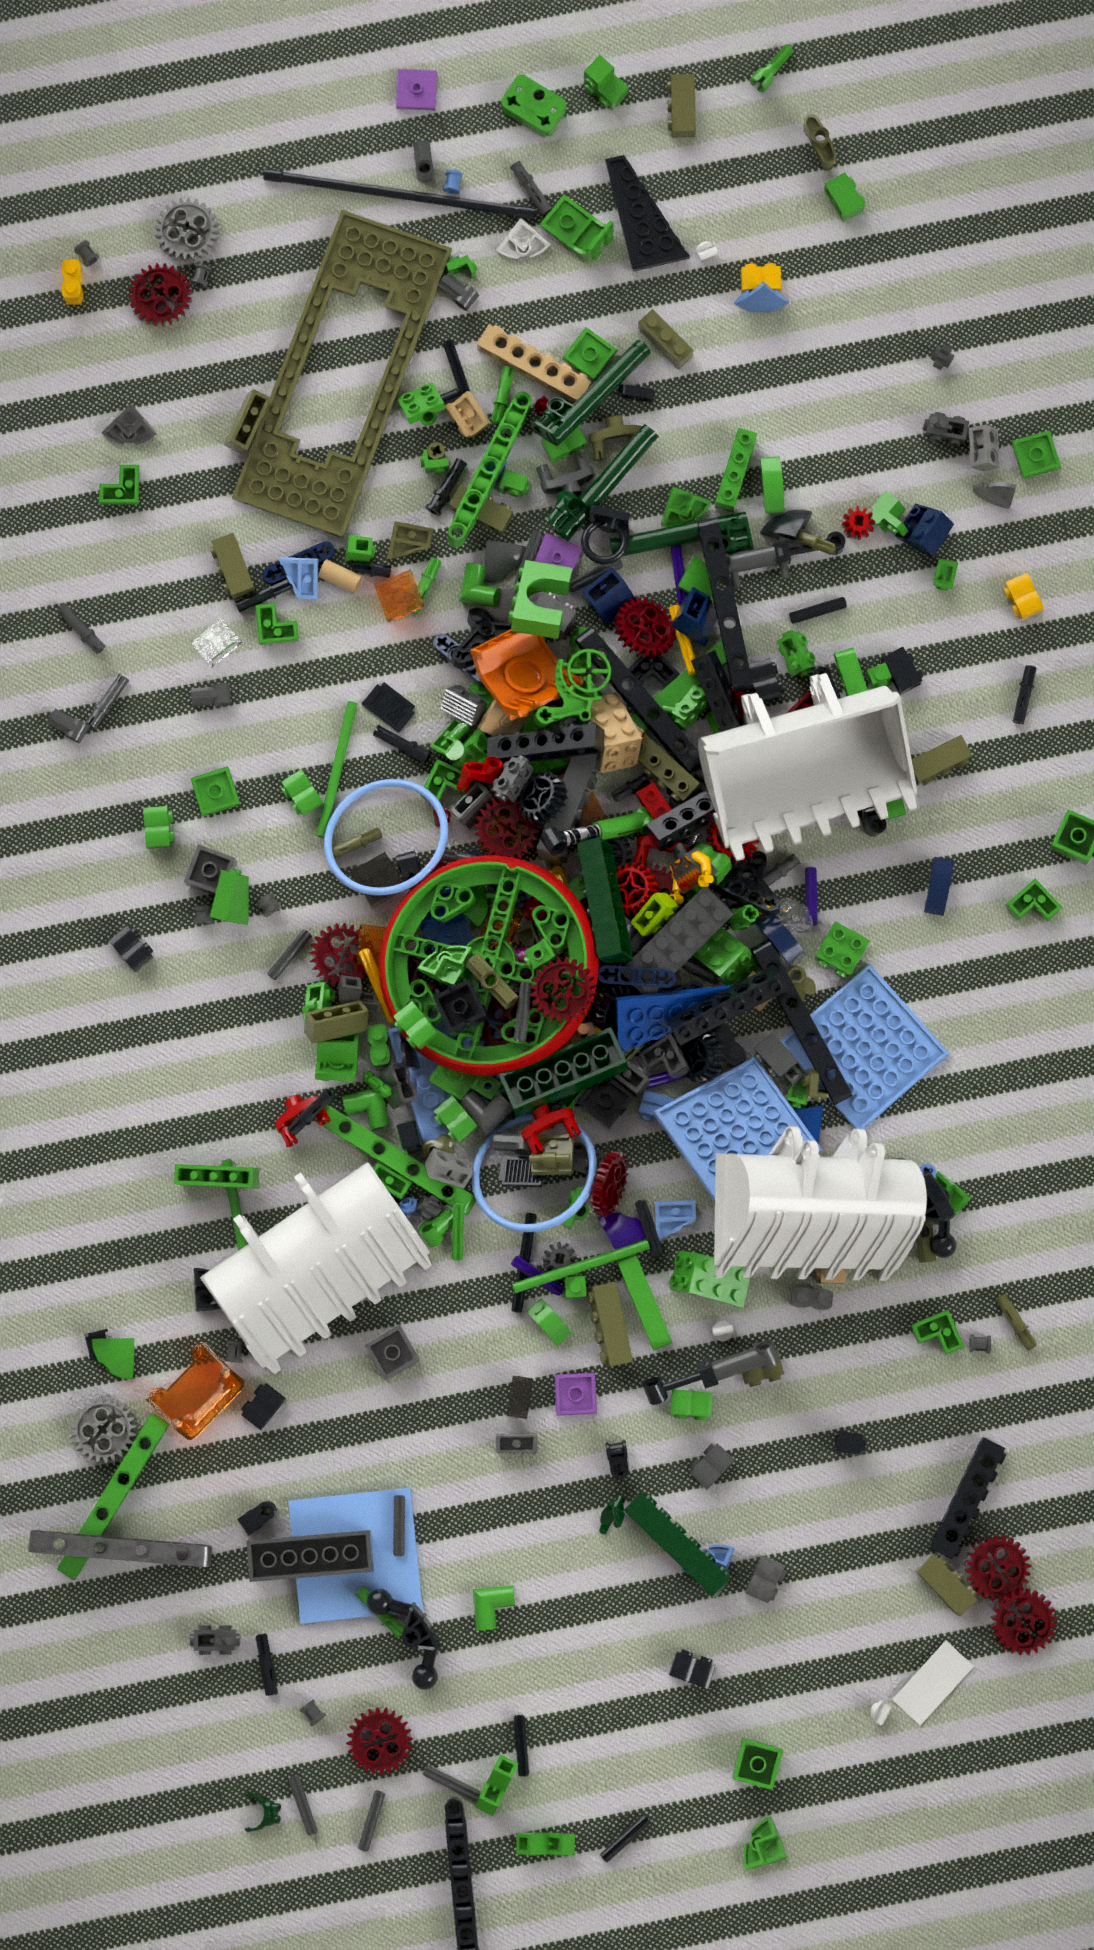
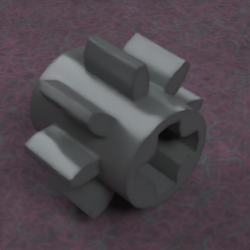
[931,344,955,370]
[417,1194,442,1220]

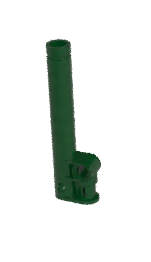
[530,340,651,446]
[542,424,659,541]
[609,511,753,556]

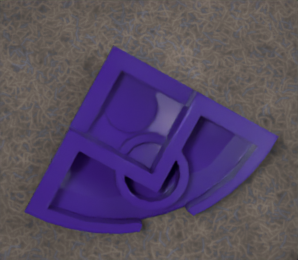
[597,1213,646,1250]

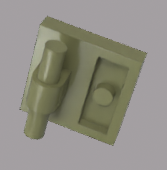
[529,1134,574,1175]

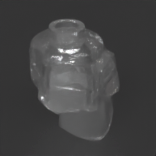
[776,897,813,933]

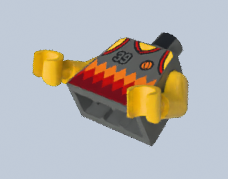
[669,843,718,904]

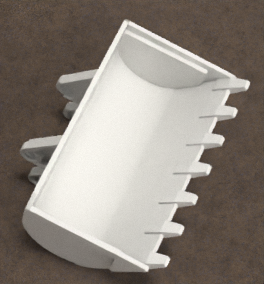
[698,673,917,861]
[714,1126,927,1281]
[200,1162,432,1374]

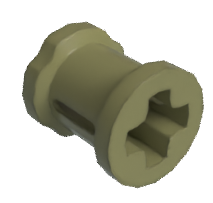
[427,442,446,460]

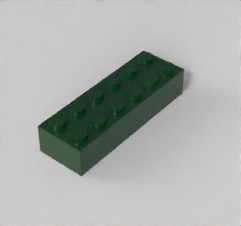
[576,837,634,966]
[499,1027,628,1117]
[624,1492,732,1599]

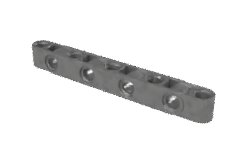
[28,1530,212,1567]

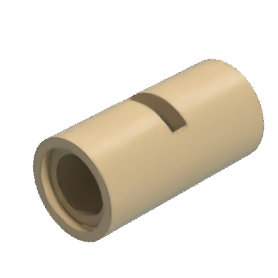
[318,559,363,594]

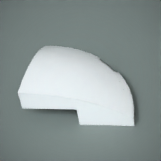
[496,218,551,259]

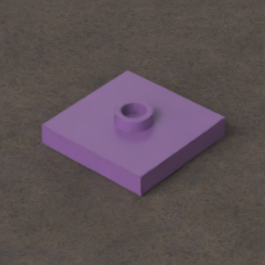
[396,69,437,110]
[535,533,582,576]
[554,1373,597,1416]

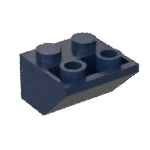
[895,503,954,557]
[582,567,636,627]
[671,587,717,647]

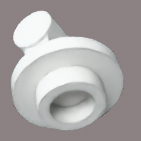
[695,241,718,261]
[712,1321,734,1341]
[870,1701,892,1725]

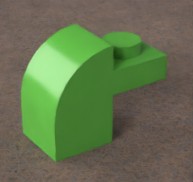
[873,491,908,537]
[527,1298,572,1346]

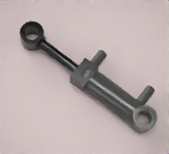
[726,531,846,589]
[642,1340,780,1405]

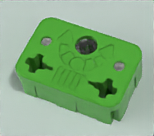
[501,74,566,138]

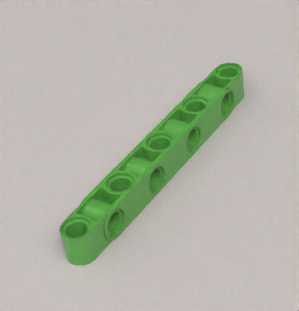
[447,391,531,547]
[315,1105,476,1216]
[57,1413,170,1580]

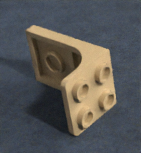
[588,693,642,773]

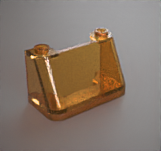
[146,1340,245,1440]

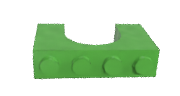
[508,560,572,639]

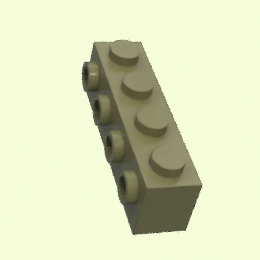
[637,731,702,803]
[586,1282,633,1368]

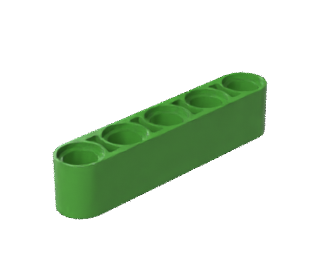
[616,1254,672,1351]

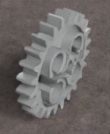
[155,197,219,262]
[70,1397,137,1463]

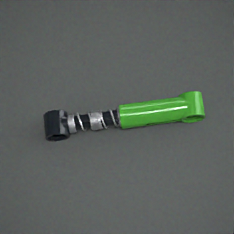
[540,807,654,856]

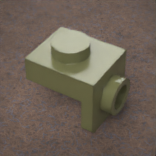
[803,1069,829,1101]

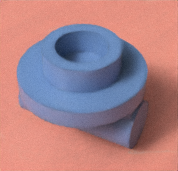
[398,1197,420,1216]

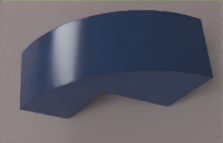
[924,857,954,916]
[754,914,804,964]

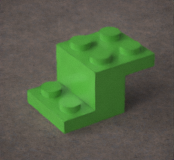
[315,1033,360,1082]

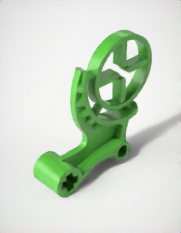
[533,649,611,727]

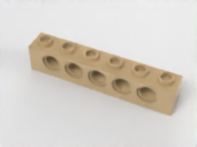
[477,324,591,403]

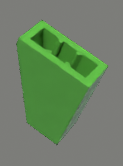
[210,868,249,925]

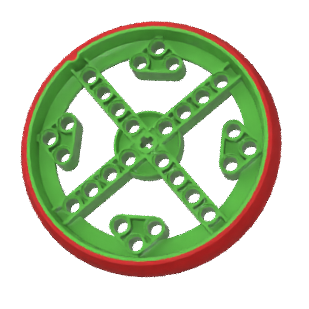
[379,855,599,1076]

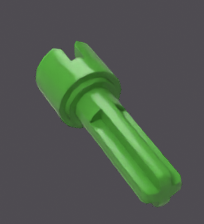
[749,44,794,93]

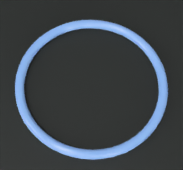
[324,779,448,896]
[471,1112,597,1232]

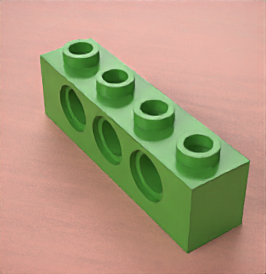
[715,428,757,513]
[174,1164,260,1189]

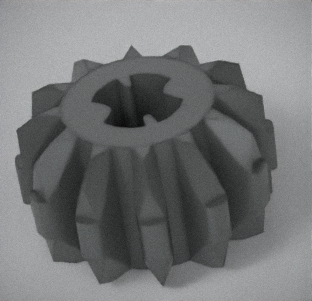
[543,1242,577,1270]

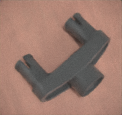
[536,451,595,497]

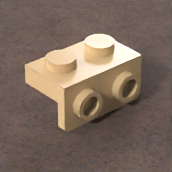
[445,391,491,438]

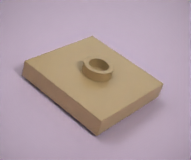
[478,699,527,737]

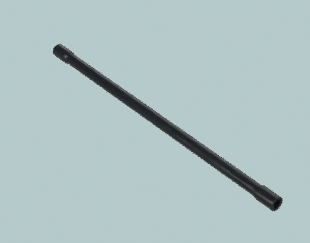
[263,168,536,220]

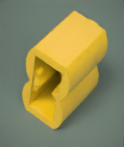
[61,259,84,305]
[740,263,782,294]
[1003,573,1044,621]

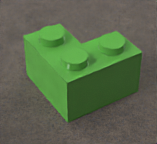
[584,55,628,110]

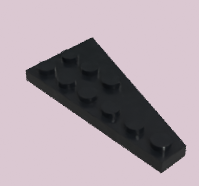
[605,155,690,272]

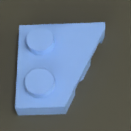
[279,557,318,599]
[655,1200,696,1240]

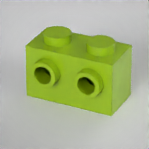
[631,893,679,936]

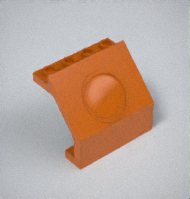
[470,630,584,721]

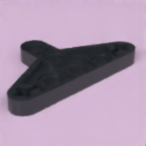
[451,607,512,669]
[708,851,780,916]

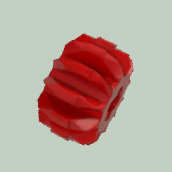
[841,506,875,540]

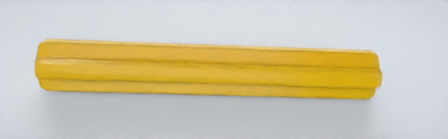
[669,605,696,676]
[359,948,393,1023]

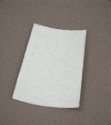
[892,1641,974,1726]

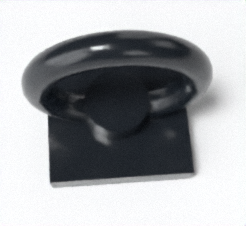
[581,505,631,564]

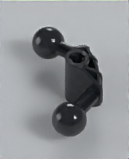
[897,1158,957,1258]
[367,1589,441,1690]

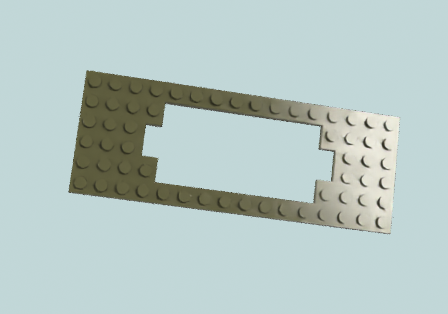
[232,210,452,538]

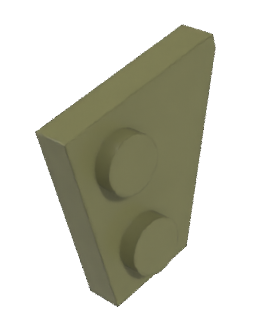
[387,521,434,560]

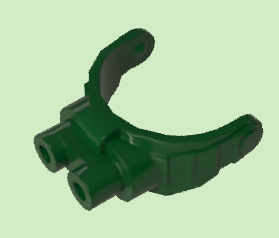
[599,1495,625,1534]
[245,1793,281,1832]

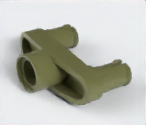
[803,115,836,171]
[588,415,642,461]

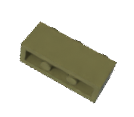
[667,74,696,138]
[638,309,694,369]
[224,389,271,454]
[449,484,513,536]
[210,533,255,599]
[912,735,972,786]
[304,1000,369,1044]
[916,1554,978,1617]

